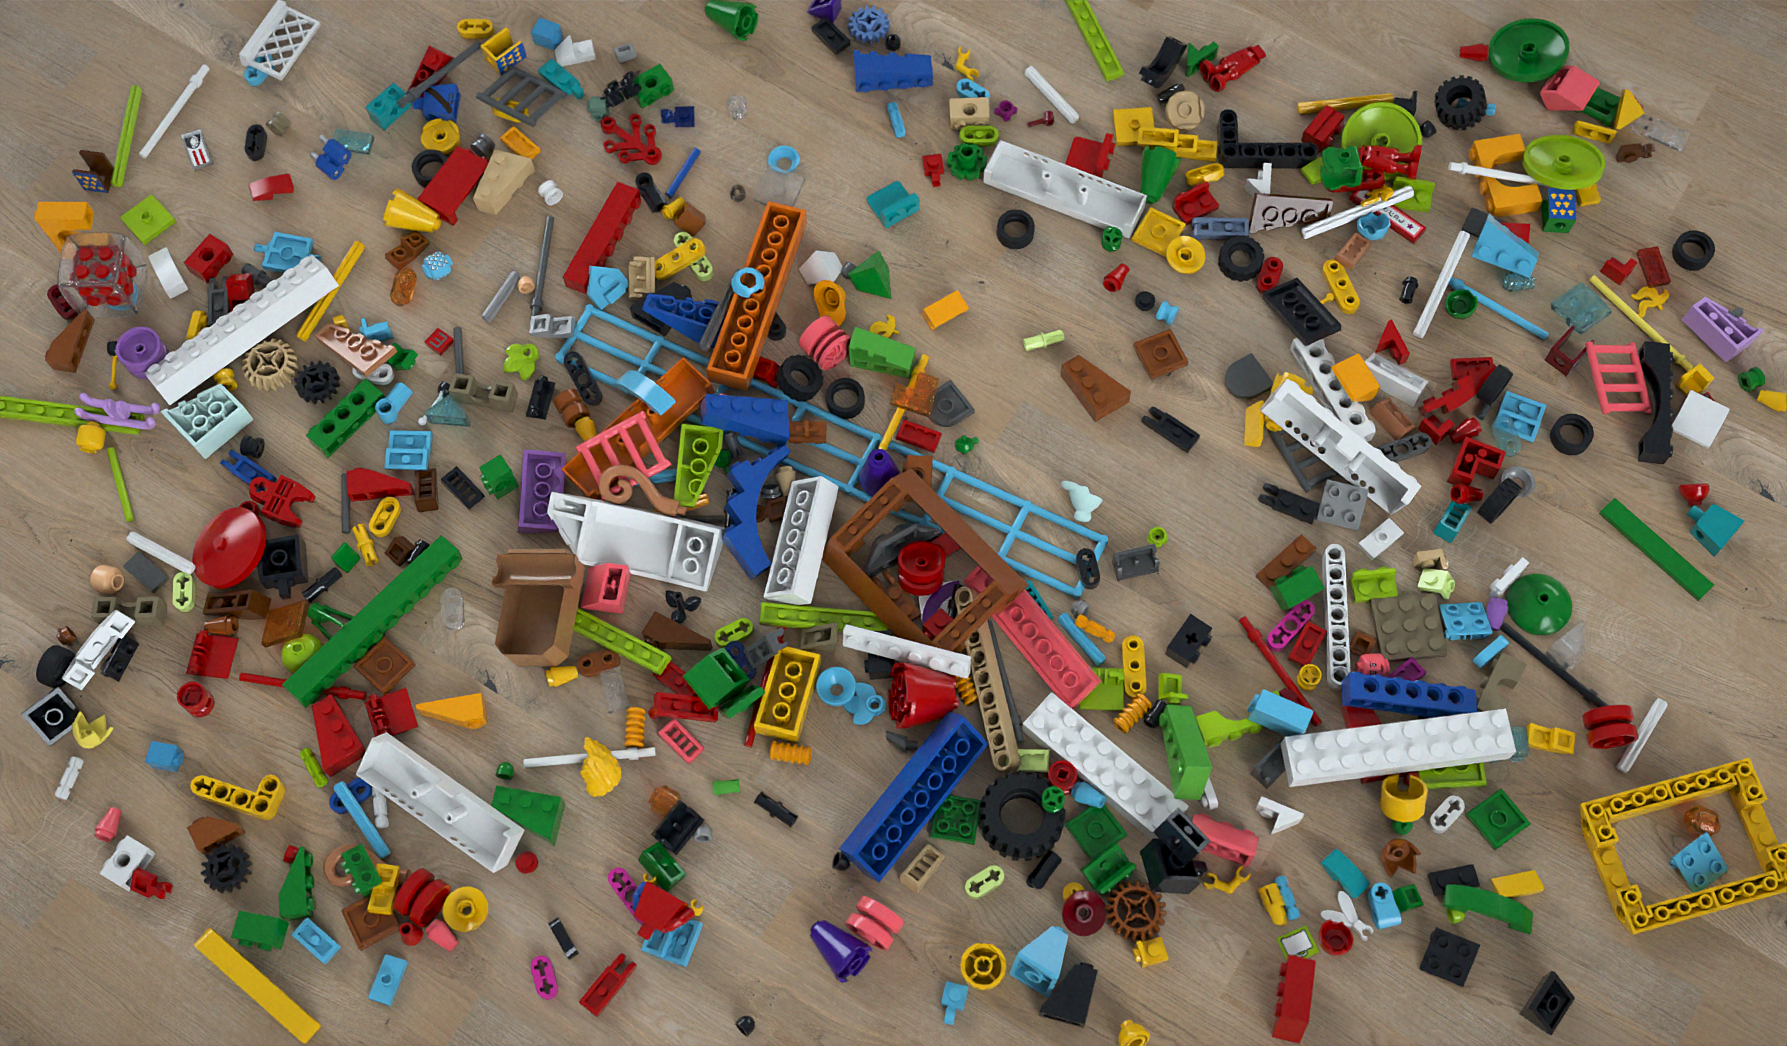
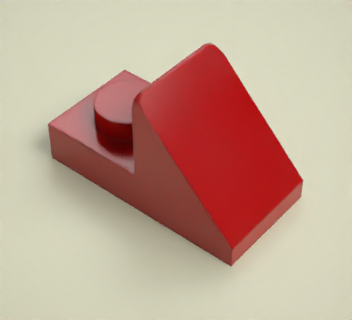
[1375,319,1410,365]

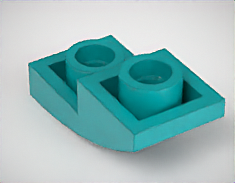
[1320,849,1370,899]

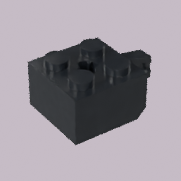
[258,534,308,600]
[1140,838,1207,894]

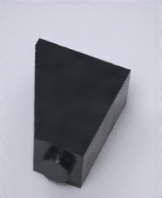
[630,282,692,337]
[1039,962,1098,1028]

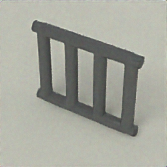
[476,65,567,127]
[1268,405,1339,493]

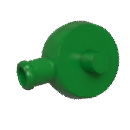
[955,435,979,454]
[715,449,732,474]
[1391,820,1413,835]

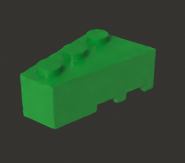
[491,785,565,847]

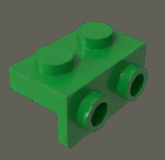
[1080,842,1136,894]
[341,844,382,897]

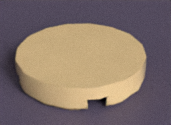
[1165,90,1205,131]

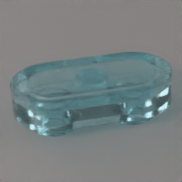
[1492,415,1522,457]

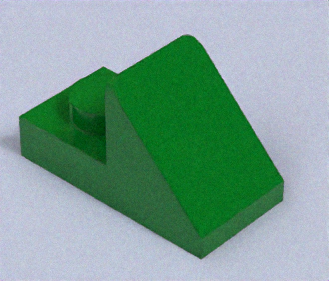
[1185,41,1219,78]

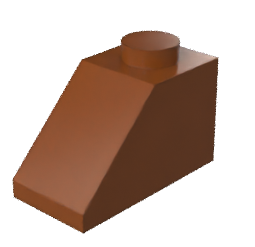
[187,816,245,855]

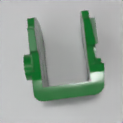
[1320,146,1363,191]

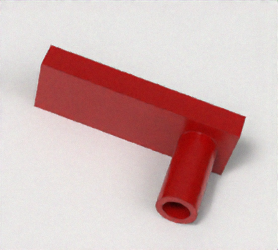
[648,692,718,723]

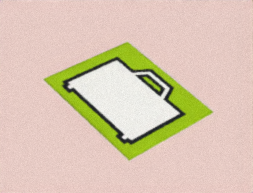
[1276,925,1320,960]

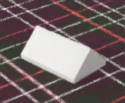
[1365,352,1429,407]

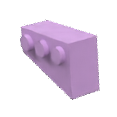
[1682,297,1764,363]

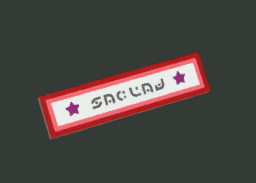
[1349,190,1427,244]

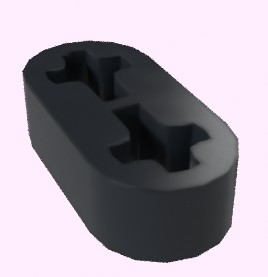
[245,124,267,161]
[1076,548,1100,589]
[548,917,579,960]

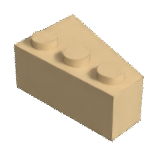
[473,149,535,215]

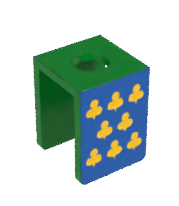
[1541,188,1576,233]

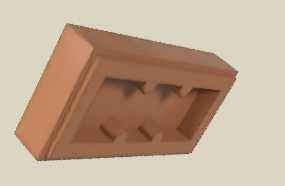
[1334,232,1372,271]

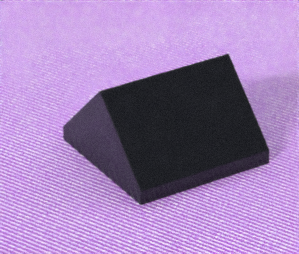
[21,686,86,746]
[1519,971,1575,1035]

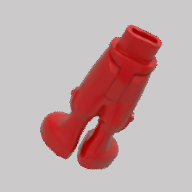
[1200,45,1266,92]
[1357,145,1422,180]

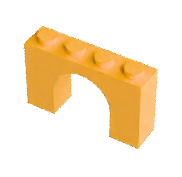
[1468,134,1543,218]
[34,202,116,260]

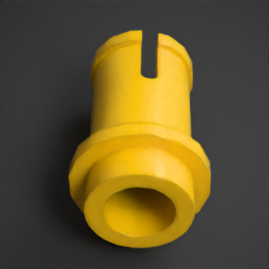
[661,196,686,220]

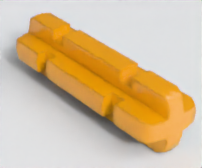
[1074,614,1115,643]

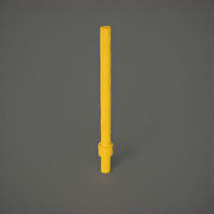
[878,354,929,451]

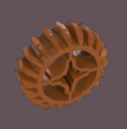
[1105,880,1167,943]

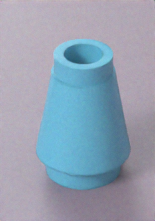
[1071,781,1106,808]

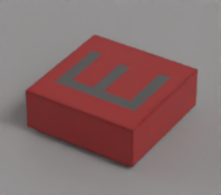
[424,328,454,356]

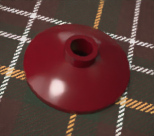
[1062,890,1107,936]

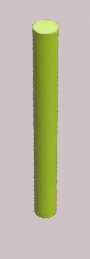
[106,447,134,522]

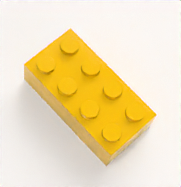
[754,647,822,744]

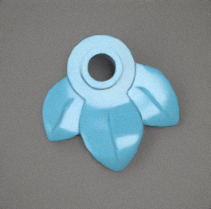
[843,683,886,725]

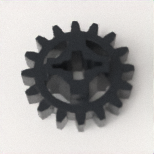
[294,360,341,405]
[201,843,252,894]

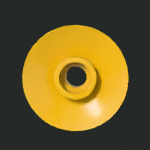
[1166,236,1206,274]
[443,886,489,932]

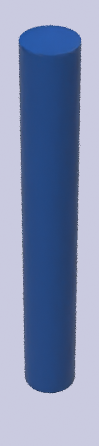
[665,148,701,198]

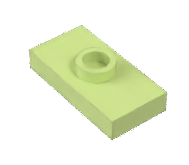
[1005,749,1051,773]

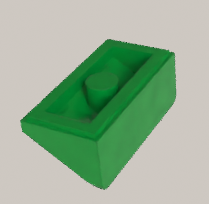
[638,842,687,892]

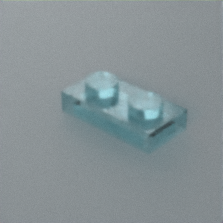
[332,129,375,155]

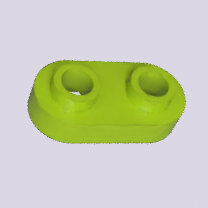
[960,126,999,147]

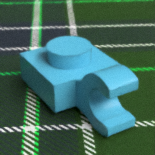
[941,981,969,1025]

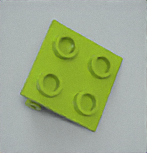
[1080,667,1124,711]

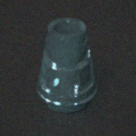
[1503,272,1536,292]

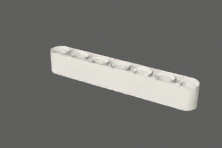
[1322,544,1350,691]

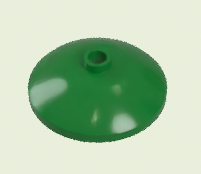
[1506,574,1572,636]

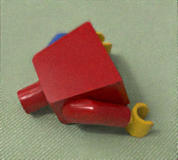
[633,873,704,941]

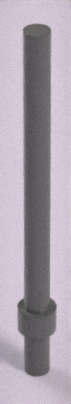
[397,41,482,108]
[530,216,554,322]
[988,620,1025,744]

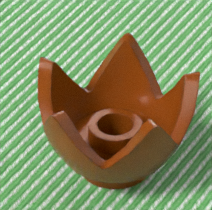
[1380,838,1421,878]

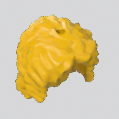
[580,737,622,797]

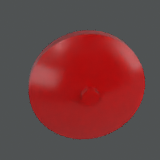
[192,507,266,589]

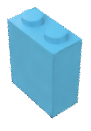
[1247,689,1314,737]

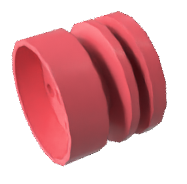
[799,316,851,371]

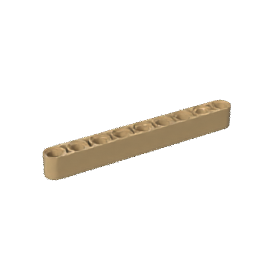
[955,587,1021,773]

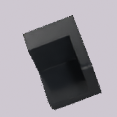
[1394,91,1417,117]

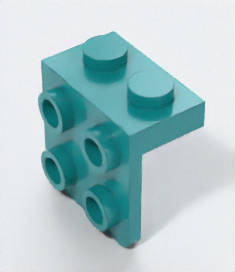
[866,181,919,229]

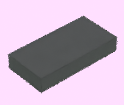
[123,551,169,594]

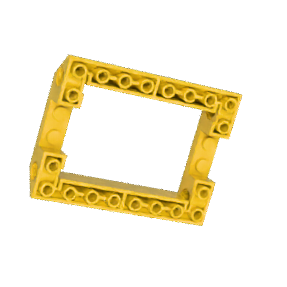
[1579,758,1787,935]

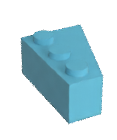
[1471,214,1539,278]

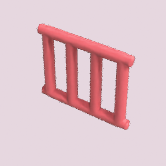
[1585,342,1653,415]
[576,411,672,501]

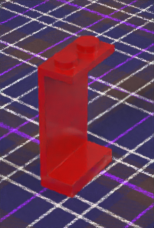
[417,146,489,226]

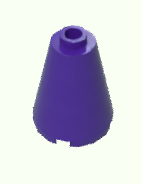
[859,449,901,497]
[810,920,872,983]

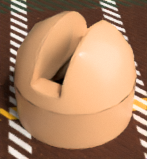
[518,276,535,294]

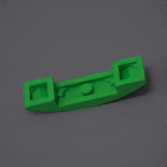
[1443,885,1533,935]

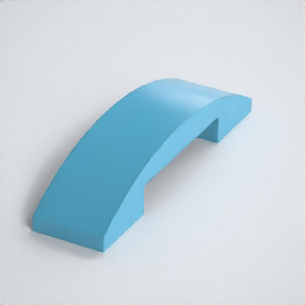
[614,370,676,416]

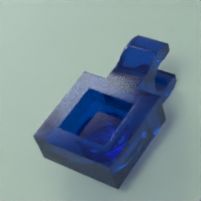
[661,106,695,127]

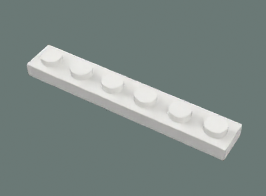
[843,624,971,678]

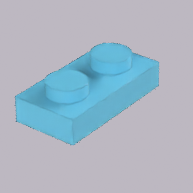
[291,917,341,965]

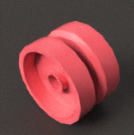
[845,896,904,951]

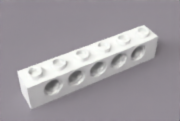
[1290,338,1376,442]

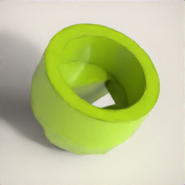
[1446,908,1465,924]

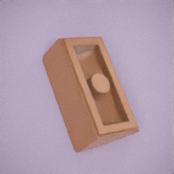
[1370,398,1417,441]

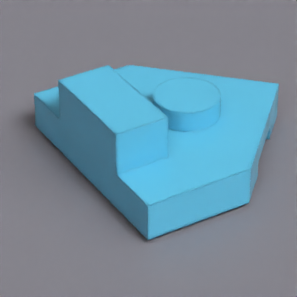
[587,266,628,310]

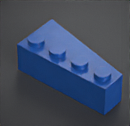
[853,50,933,92]
[701,394,789,448]

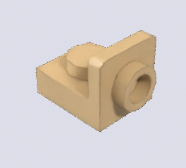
[1413,549,1449,571]

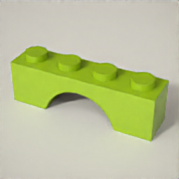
[1195,690,1280,748]

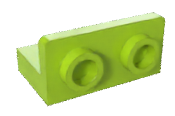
[1392,176,1435,213]
[1350,566,1398,603]

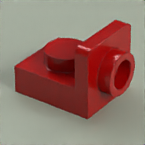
[753,356,780,388]

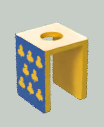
[481,27,527,76]

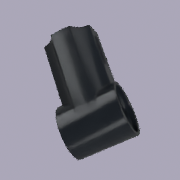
[635,172,667,213]

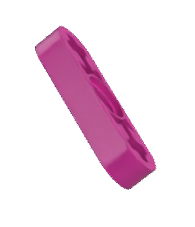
[1266,600,1315,652]
[608,868,643,925]

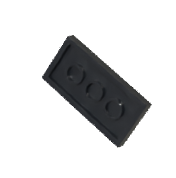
[1262,278,1341,346]

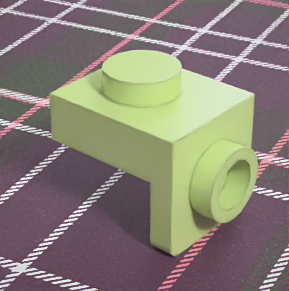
[1418,568,1455,599]

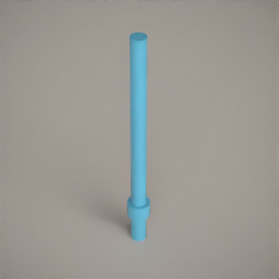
[1438,273,1549,340]

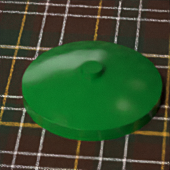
[1489,18,1569,82]

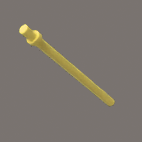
[1589,275,1694,372]

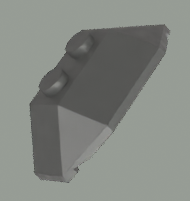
[865,522,941,579]

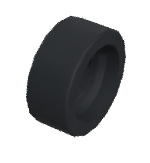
[412,149,447,188]
[997,209,1035,250]
[1672,230,1715,271]
[1476,365,1513,406]
[825,378,865,419]
[1550,414,1594,455]
[36,645,75,689]

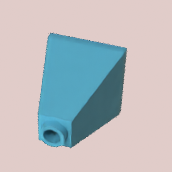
[1009,926,1068,998]

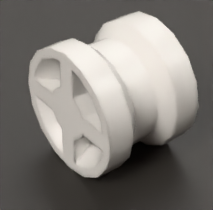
[538,180,563,205]

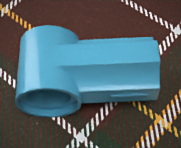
[375,382,413,424]

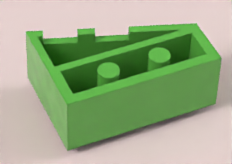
[849,327,916,379]

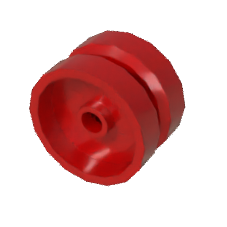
[897,541,945,596]
[1582,705,1639,749]
[393,868,451,928]

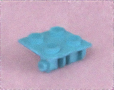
[1439,602,1492,641]
[1669,832,1729,893]

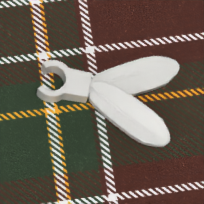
[1320,891,1374,941]

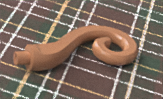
[599,465,687,518]
[323,845,412,887]

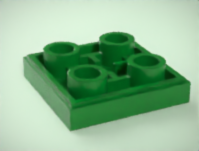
[930,795,981,845]

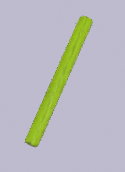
[111,85,142,187]

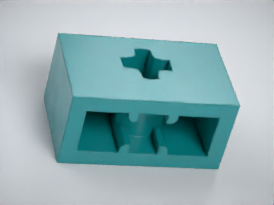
[365,82,412,130]

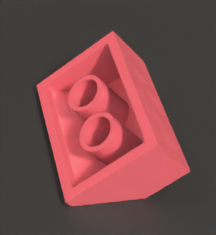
[1191,813,1259,867]

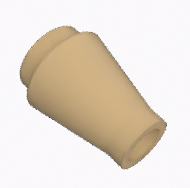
[775,466,796,498]

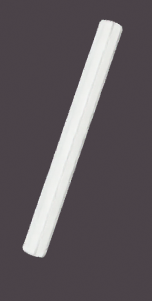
[1301,186,1414,239]
[1413,231,1470,338]

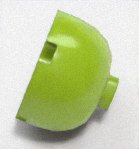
[281,633,323,674]

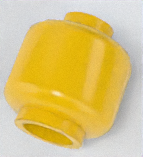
[75,422,106,454]

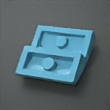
[1493,391,1547,443]
[384,430,433,470]
[641,919,703,967]

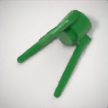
[307,602,354,640]

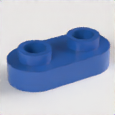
[329,778,372,814]

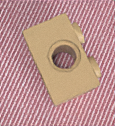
[949,97,989,130]

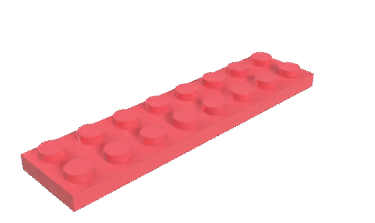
[963,566,1102,710]

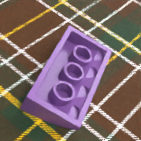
[518,449,566,533]

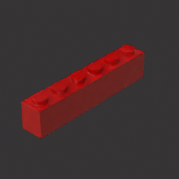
[563,181,642,295]

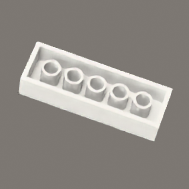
[763,476,839,605]

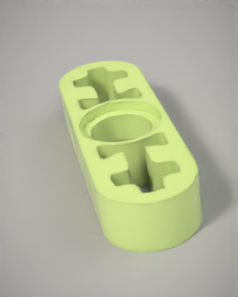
[674,232,713,281]

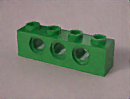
[306,378,385,458]

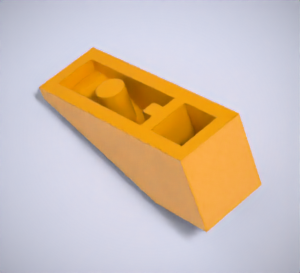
[416,693,488,729]

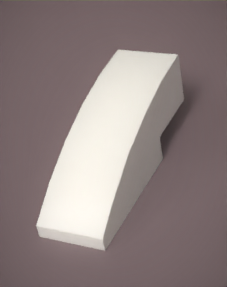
[148,247,189,299]

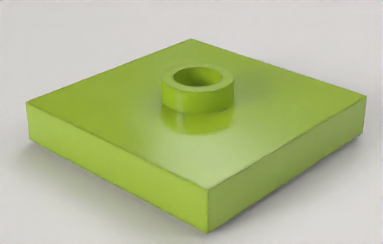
[119,194,176,246]

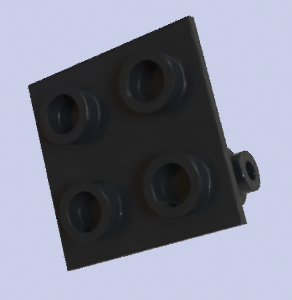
[600,71,642,108]
[1419,927,1480,987]

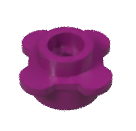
[994,100,1017,121]

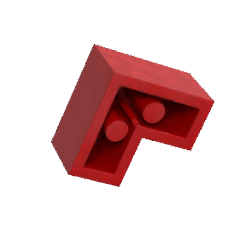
[1447,437,1506,486]

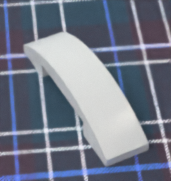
[62,610,135,690]

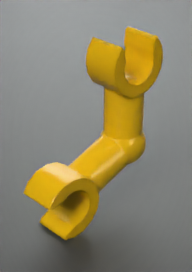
[955,46,979,81]
[1203,866,1251,894]

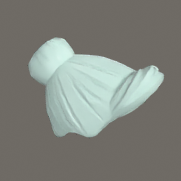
[1061,481,1103,522]

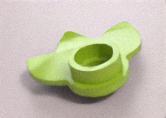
[503,343,539,381]

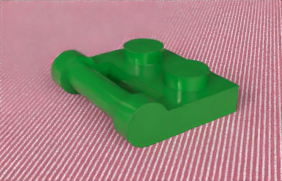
[1575,87,1620,127]

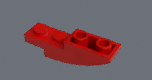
[1418,363,1496,415]

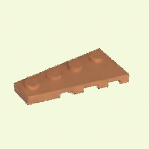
[314,323,397,377]

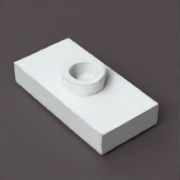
[1358,518,1404,561]

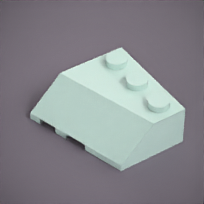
[160,383,254,459]

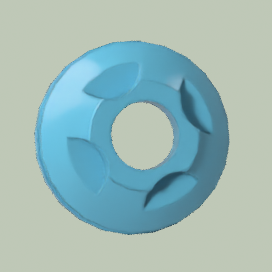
[816,667,856,707]

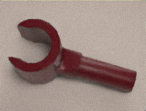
[1027,111,1054,127]

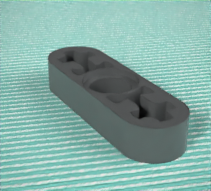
[1377,433,1432,463]

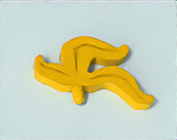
[1361,184,1394,207]
[1630,286,1670,318]
[870,315,899,338]

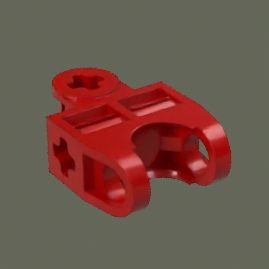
[249,475,316,528]

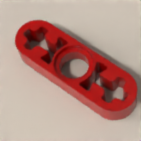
[1327,169,1385,193]

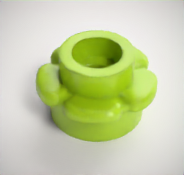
[1147,527,1168,547]

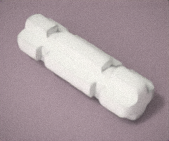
[55,757,84,800]
[372,787,389,829]

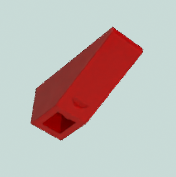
[408,46,454,102]

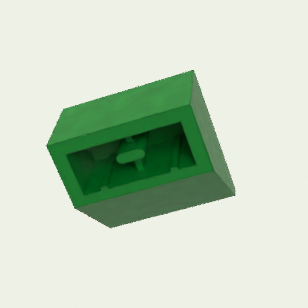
[683,647,750,710]

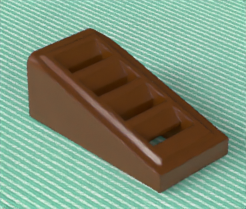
[415,468,439,512]

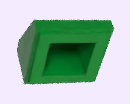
[331,542,361,573]
[1392,884,1424,914]

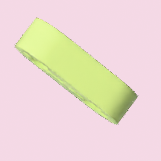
[172,571,196,612]
[965,865,1004,900]

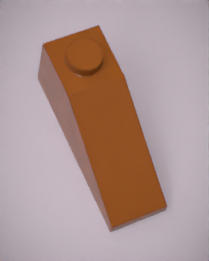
[45,310,95,373]

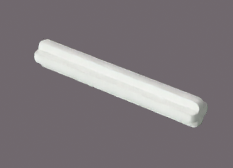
[1025,66,1079,124]
[126,532,196,574]
[1616,698,1668,774]

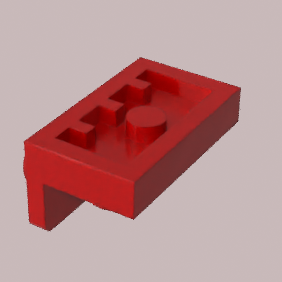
[1172,181,1219,226]

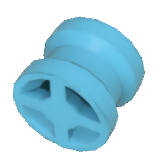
[1156,300,1179,326]

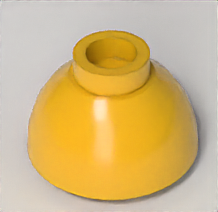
[1118,1020,1150,1046]

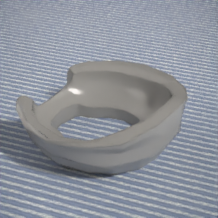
[1500,466,1536,497]

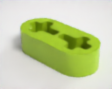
[714,618,754,649]

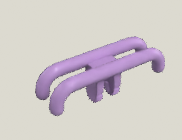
[74,393,161,430]

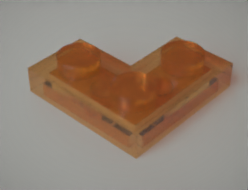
[890,372,939,417]

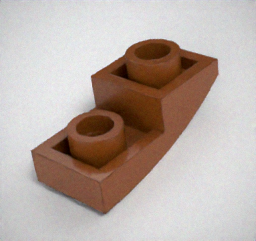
[385,231,430,270]

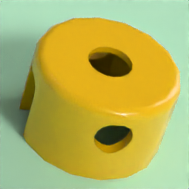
[1379,774,1428,822]

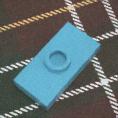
[368,954,408,1006]

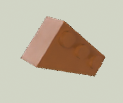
[1060,355,1131,422]

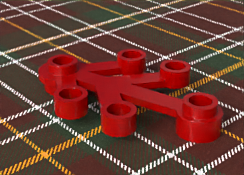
[600,114,662,165]

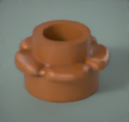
[56,626,77,646]

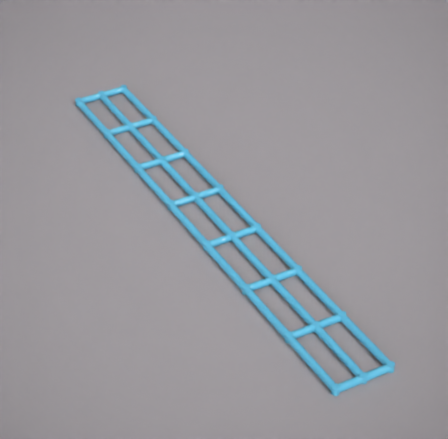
[555,304,1108,599]

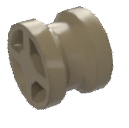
[266,111,291,136]

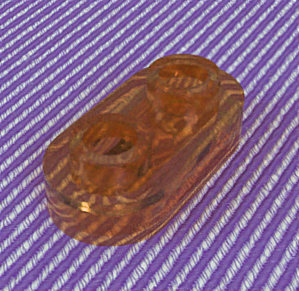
[390,267,417,306]

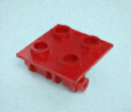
[186,630,239,679]
[364,688,419,737]

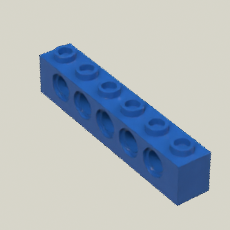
[1341,671,1477,718]

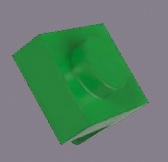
[386,343,419,371]

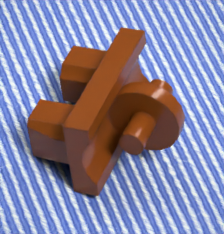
[788,419,827,444]

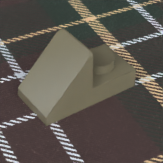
[800,622,838,653]

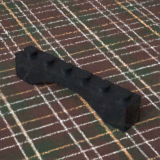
[1638,341,1673,465]

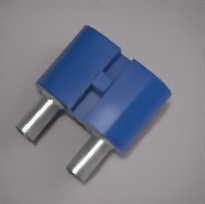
[310,135,352,180]

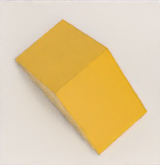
[1613,89,1645,130]

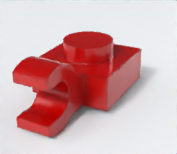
[922,153,944,187]
[130,867,173,899]

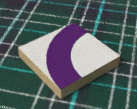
[918,580,960,628]

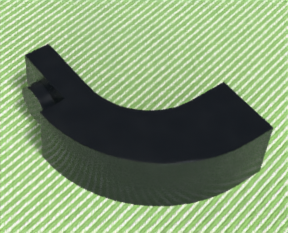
[1139,36,1187,89]

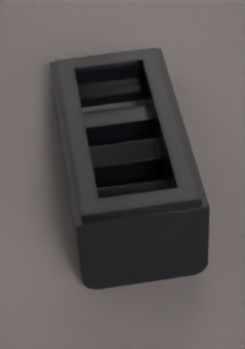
[441,466,485,510]

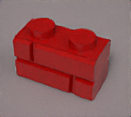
[1301,105,1345,152]

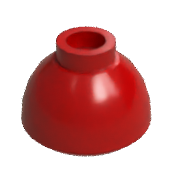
[1678,483,1710,506]

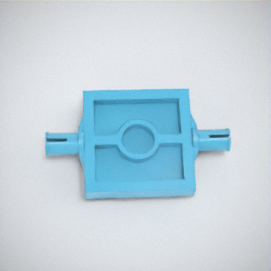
[254,232,322,273]

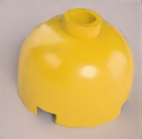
[960,943,1006,991]

